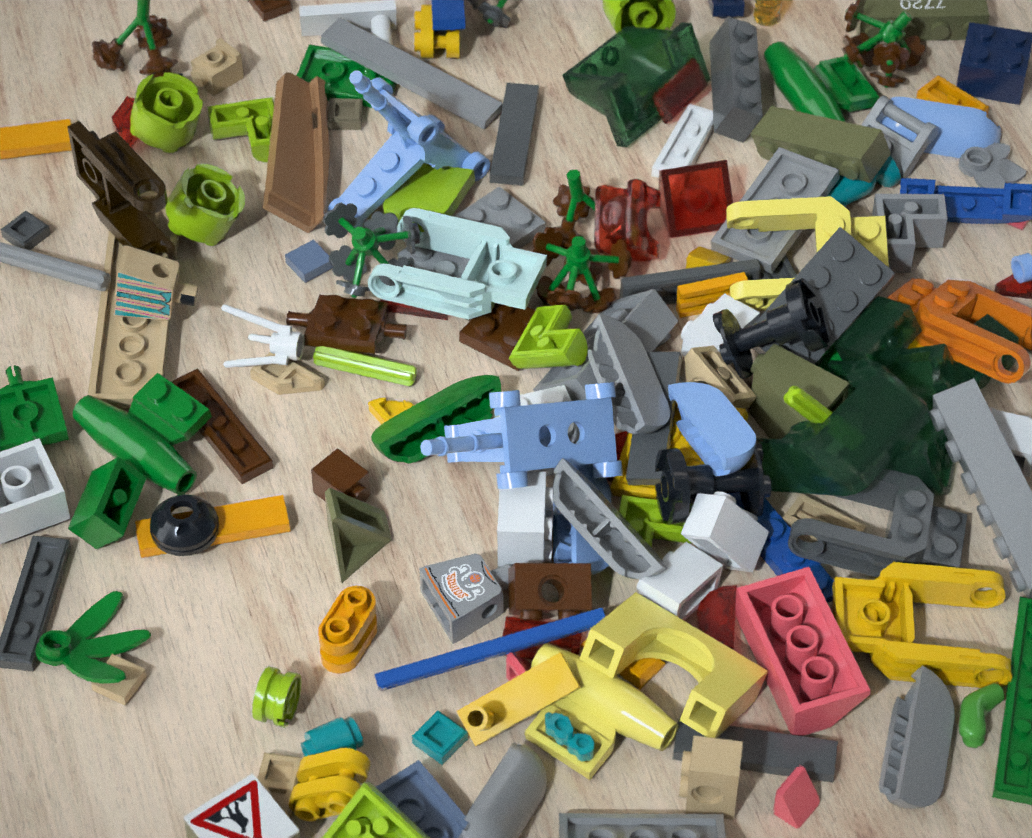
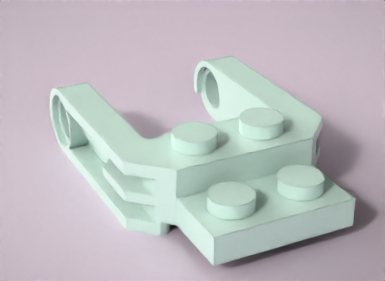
[368,208,547,320]

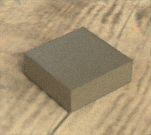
[328,99,363,130]

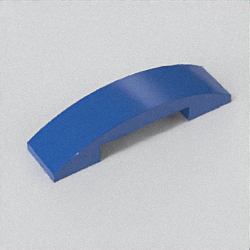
[900,178,1032,224]

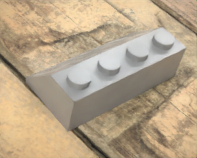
[533,289,679,401]

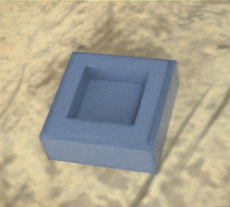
[285,239,333,283]

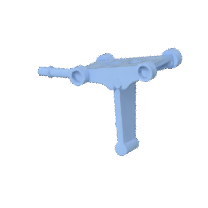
[327,71,490,228]
[421,382,623,489]

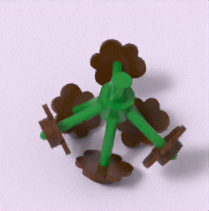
[842,0,926,88]
[532,227,632,313]

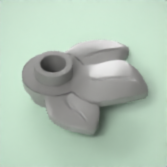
[959,143,1026,189]

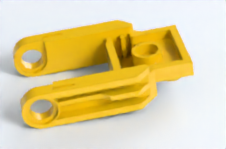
[832,562,1012,688]

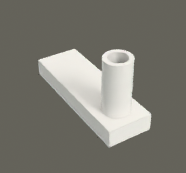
[299,0,397,45]

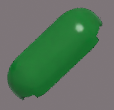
[371,375,501,464]

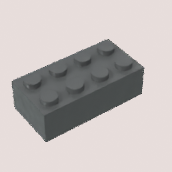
[753,227,895,366]

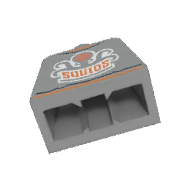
[419,554,511,644]

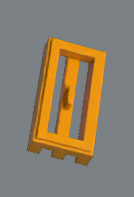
[916,75,989,115]
[676,272,748,318]

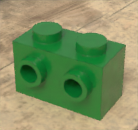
[68,457,147,550]

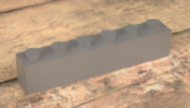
[929,379,1032,599]

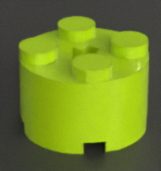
[603,0,676,46]
[130,73,203,153]
[165,164,245,246]

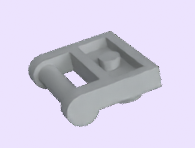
[862,95,939,178]

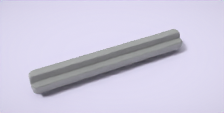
[0,242,111,291]

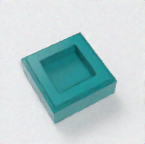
[412,710,468,765]

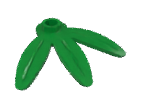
[35,591,151,683]

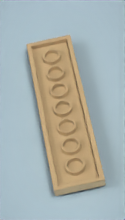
[88,191,179,408]

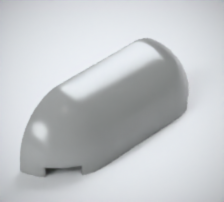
[588,314,670,435]
[552,458,667,579]
[879,666,955,809]
[459,743,547,838]

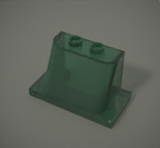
[562,22,711,147]

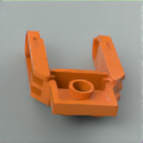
[881,278,1032,384]

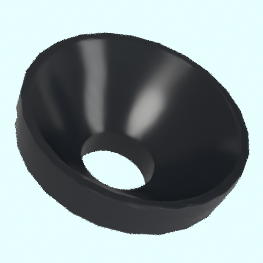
[150,494,219,556]

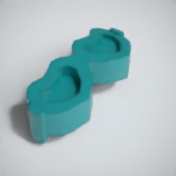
[545,712,594,761]

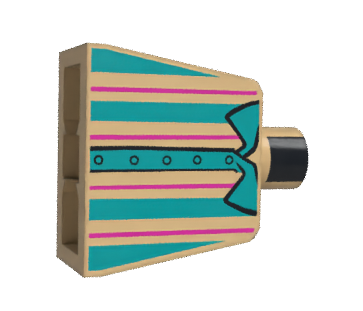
[114,245,198,321]

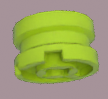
[252,666,302,728]

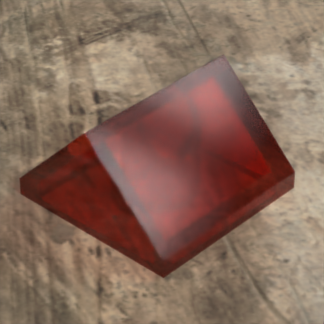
[657,160,733,238]

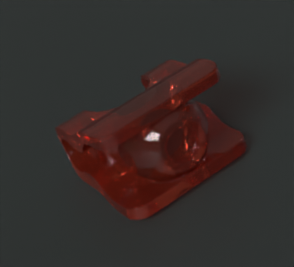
[594,178,661,262]

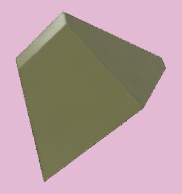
[325,488,392,583]

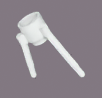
[221,304,304,368]

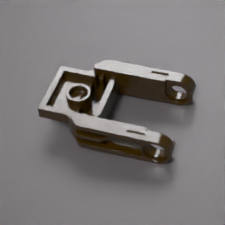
[67,121,177,261]

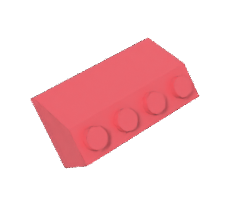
[735,567,870,736]

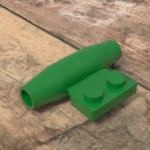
[764,41,879,122]
[72,373,212,495]

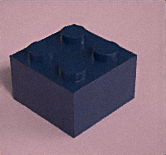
[956,22,1032,105]

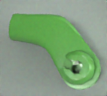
[959,683,1004,748]

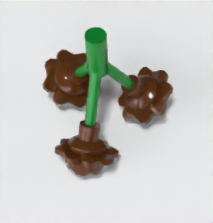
[91,0,178,78]
[553,169,632,249]

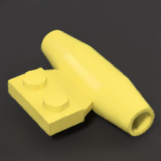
[524,643,679,780]

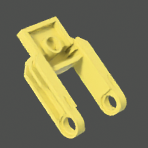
[726,197,889,311]

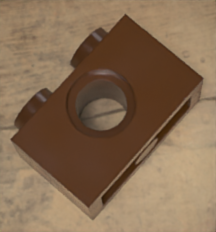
[508,563,592,621]

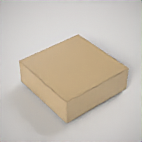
[91,654,147,706]

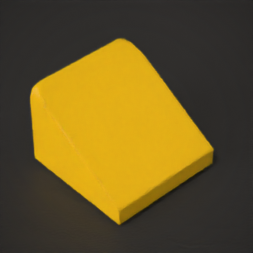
[686,246,731,269]

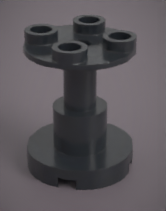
[712,278,830,379]
[655,442,772,525]

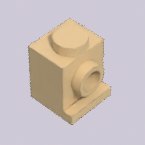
[191,38,244,96]

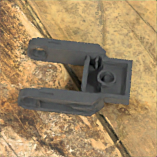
[788,452,967,577]

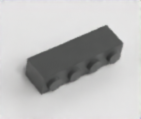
[709,16,763,143]

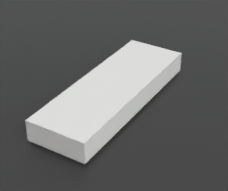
[652,103,714,185]

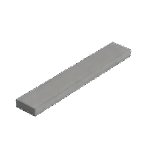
[321,17,503,129]

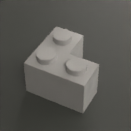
[872,194,947,273]

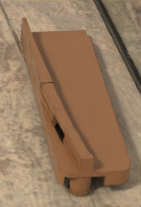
[263,72,330,233]

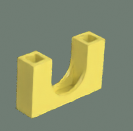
[580,592,768,738]

